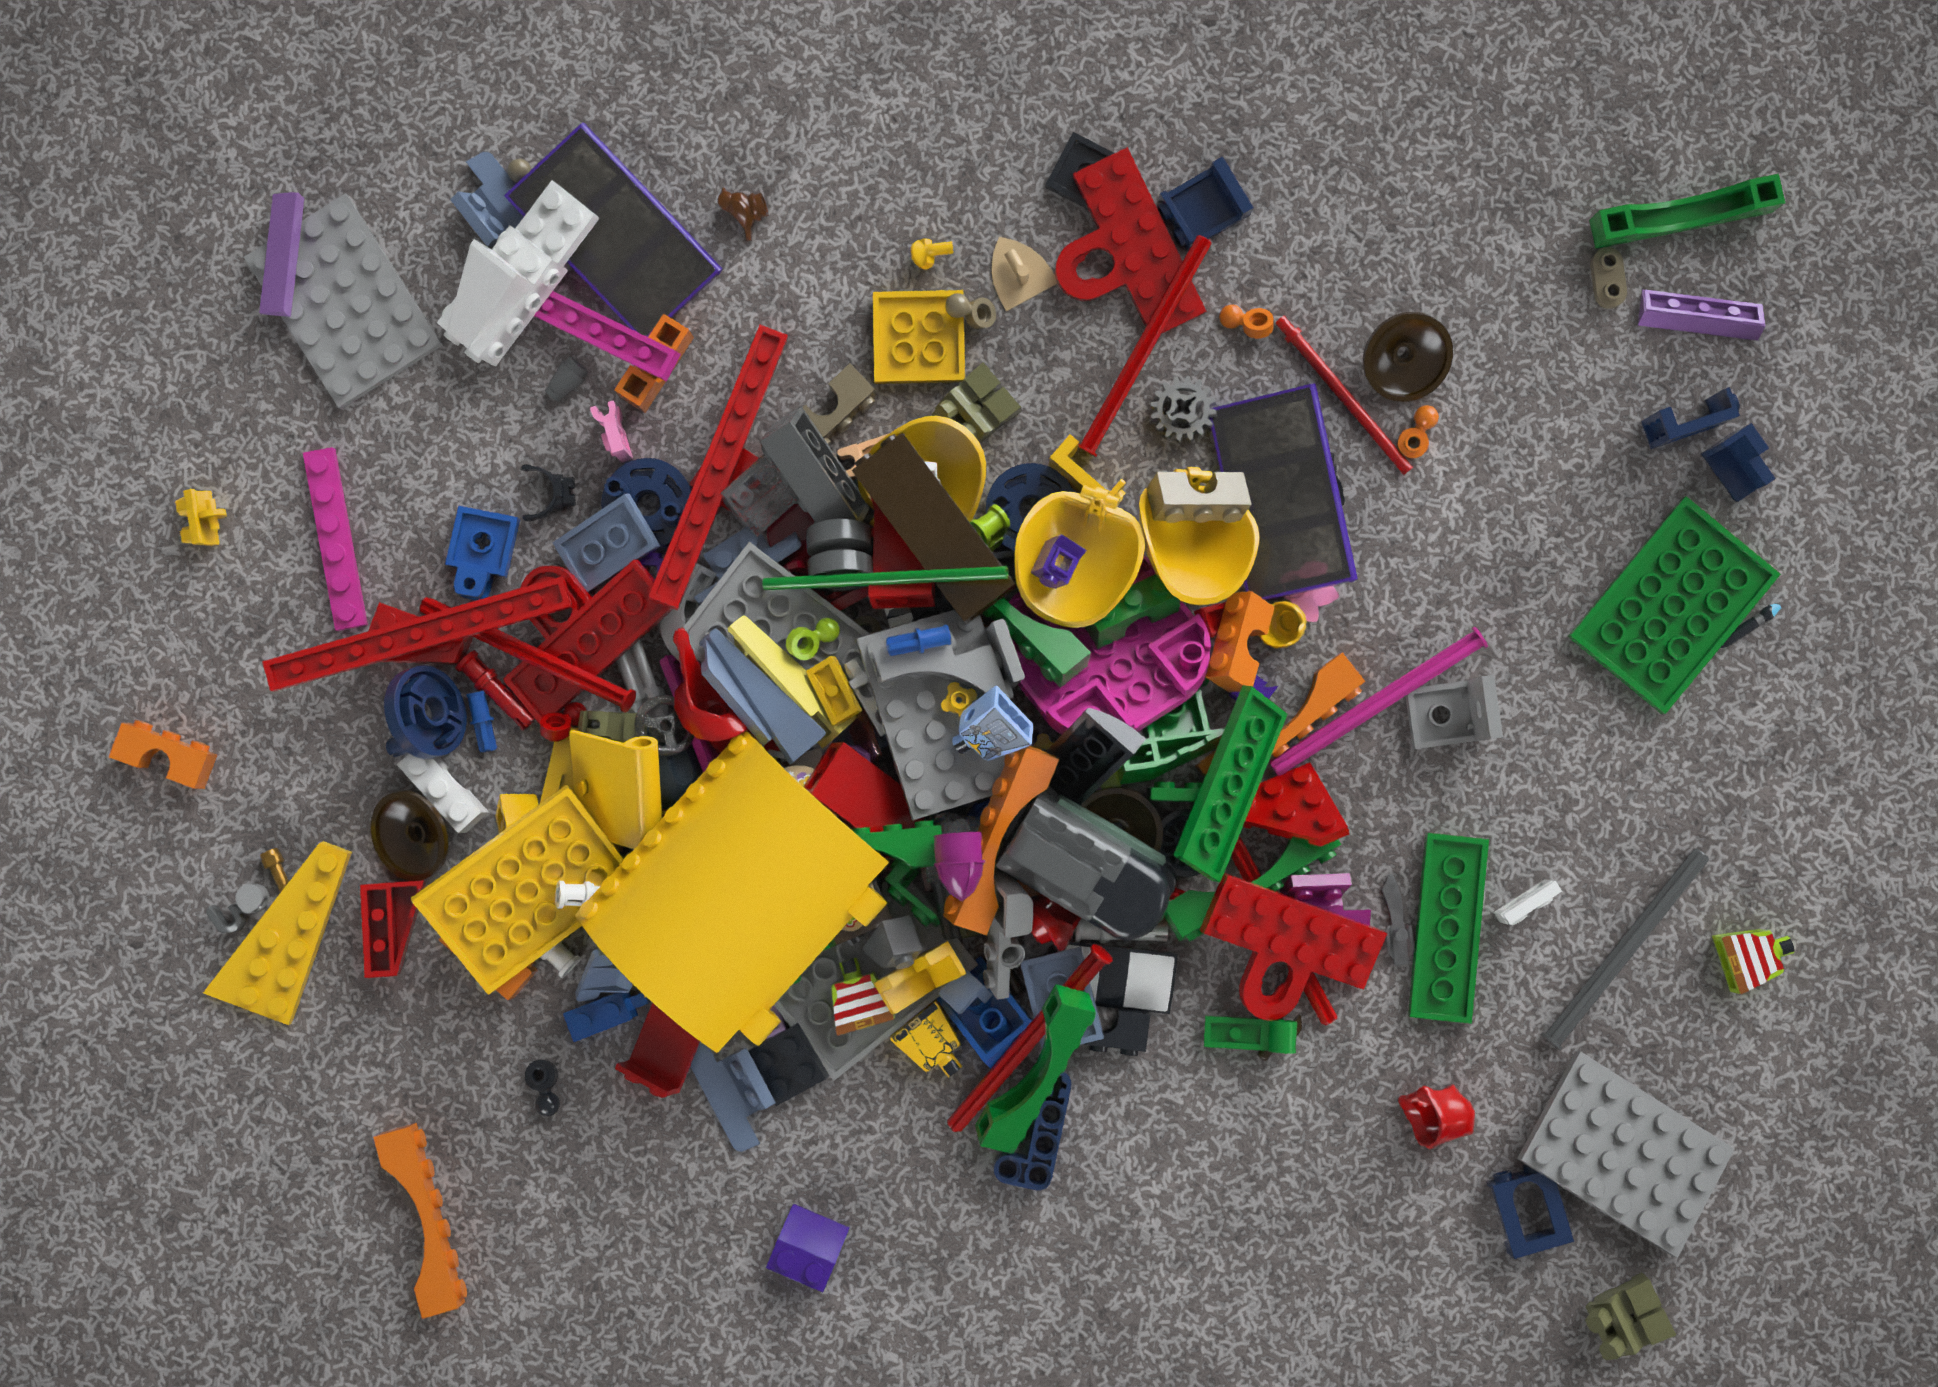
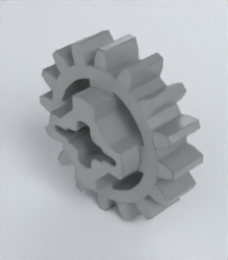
[1151,376,1217,443]

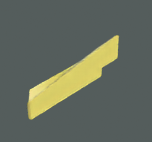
[728,616,857,749]

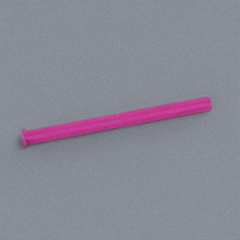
[1270,626,1488,775]

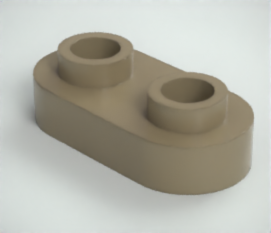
[1590,247,1627,309]

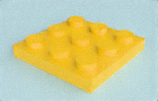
[873,290,965,384]

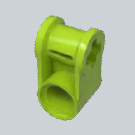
[970,504,1010,552]

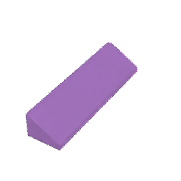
[259,192,304,317]
[1638,289,1765,340]

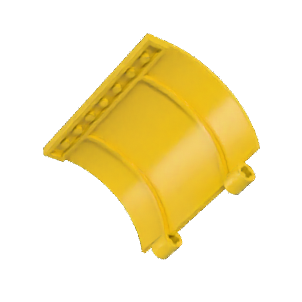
[575,730,889,1053]

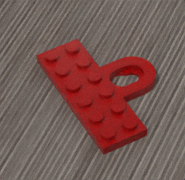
[1055,147,1207,334]
[503,559,673,724]
[1200,873,1387,1020]

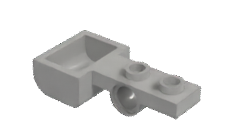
[983,867,1033,1000]

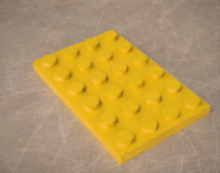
[411,785,624,995]

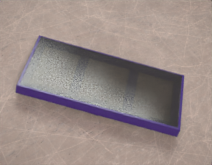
[504,122,723,337]
[1209,383,1358,601]

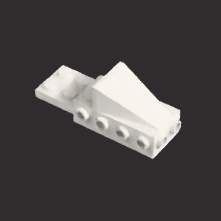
[437,180,600,367]

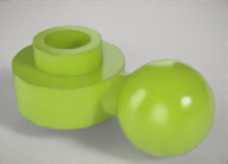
[786,618,840,660]

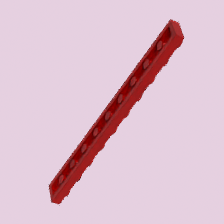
[648,324,788,611]
[262,576,573,692]

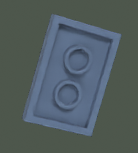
[552,494,661,593]
[1021,946,1104,1048]

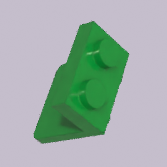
[885,859,940,928]

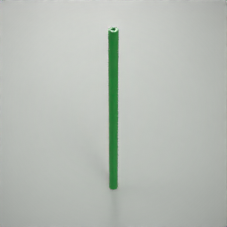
[762,566,1008,591]

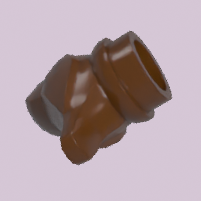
[717,188,769,242]

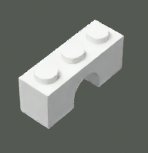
[397,754,489,833]

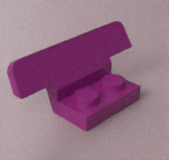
[1280,873,1371,925]

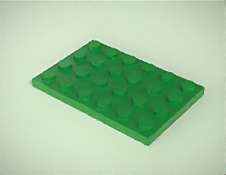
[1567,496,1781,715]

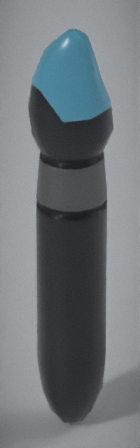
[1721,604,1781,648]

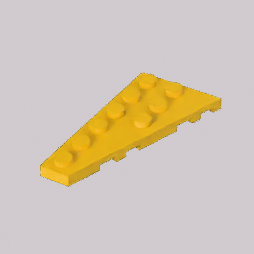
[203,841,352,1025]

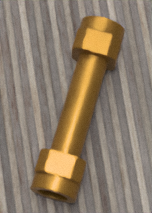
[260,848,289,893]

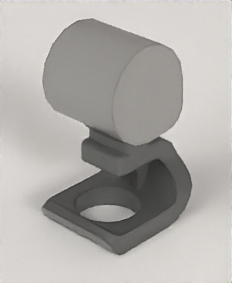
[206,884,269,933]

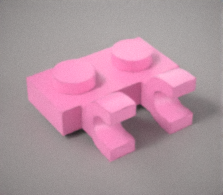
[590,400,633,463]

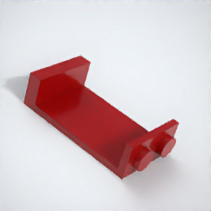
[868,497,936,609]
[804,742,925,858]
[615,1002,700,1098]

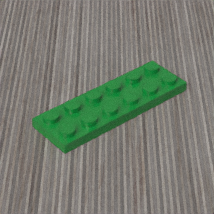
[1173,685,1288,882]
[1408,832,1489,1024]

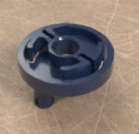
[601,458,692,550]
[986,463,1074,551]
[384,665,467,759]

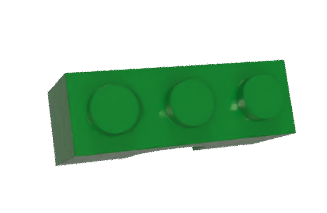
[1085,574,1180,649]

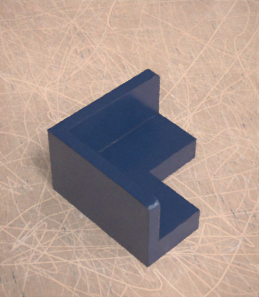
[1701,423,1776,502]

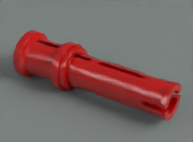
[455,650,536,731]

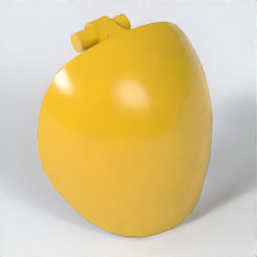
[857,416,986,527]
[1139,467,1260,605]
[1015,485,1145,628]

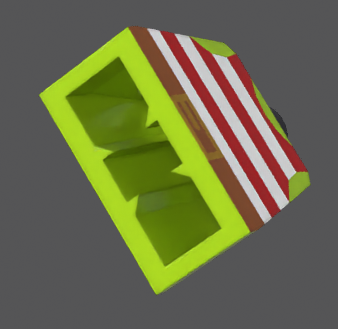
[1712,929,1795,994]
[831,957,896,1036]

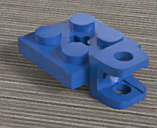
[445,506,520,601]

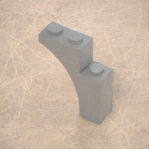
[869,632,1013,699]

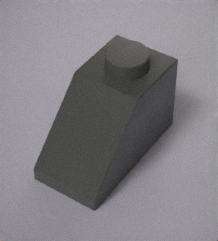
[863,916,922,969]

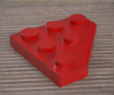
[1243,762,1350,846]

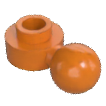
[1219,304,1274,339]
[1397,405,1439,459]

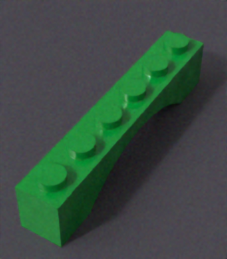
[1589,173,1785,249]
[982,598,1091,688]
[851,820,942,869]
[1164,836,1341,942]
[975,984,1096,1154]

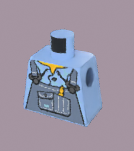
[952,685,1033,761]

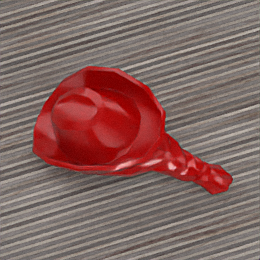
[673,628,748,742]
[1030,894,1081,951]

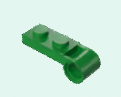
[1204,1015,1297,1054]

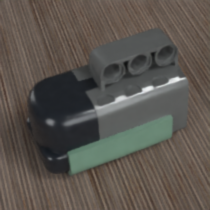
[995,791,1177,941]

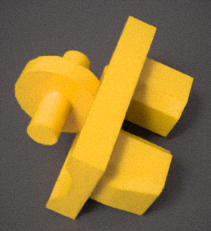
[175,489,227,546]

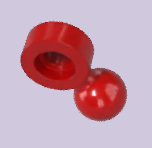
[540,702,587,742]

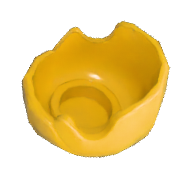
[1259,600,1307,649]

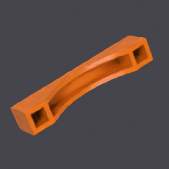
[1195,652,1366,779]
[943,746,1059,936]
[373,1123,467,1319]

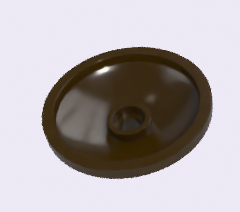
[1363,311,1453,402]
[1080,787,1163,852]
[370,790,448,881]

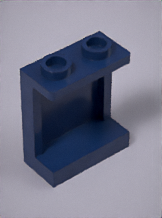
[1157,156,1254,251]

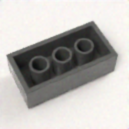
[760,406,870,524]

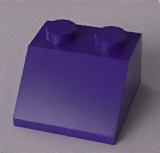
[766,1203,850,1293]

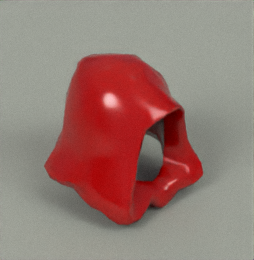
[1398,1084,1475,1149]

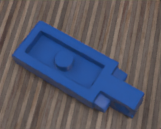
[563,992,651,1042]

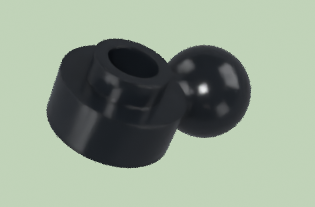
[525,1060,560,1117]

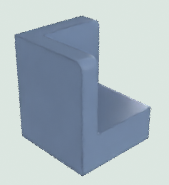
[938,967,993,1014]

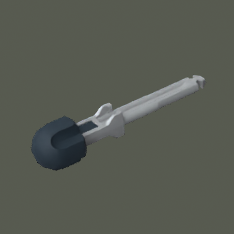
[594,577,703,808]

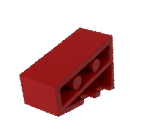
[368,602,473,665]
[360,880,427,978]

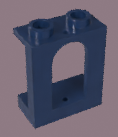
[1641,387,1740,450]
[1486,1164,1574,1259]

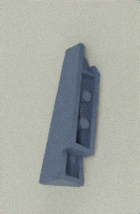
[700,629,826,765]

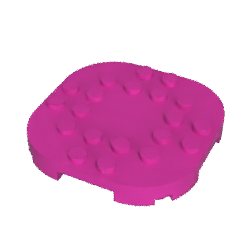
[1008,555,1211,735]

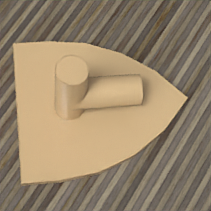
[991,237,1058,311]

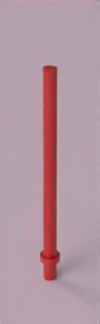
[1275,315,1413,475]

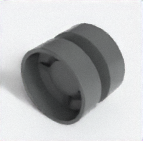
[806,519,873,592]

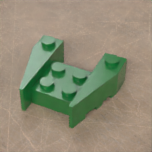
[1117,677,1225,784]

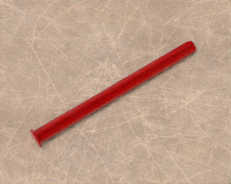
[1078,235,1211,457]
[419,597,636,713]
[1231,835,1337,1025]
[947,944,1112,1132]

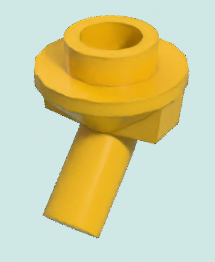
[911,238,953,269]

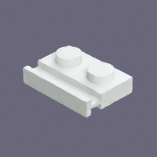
[1493,879,1562,925]

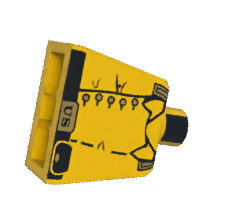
[890,999,962,1078]

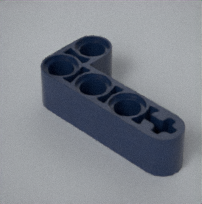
[994,1070,1071,1190]

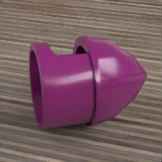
[934,832,985,901]

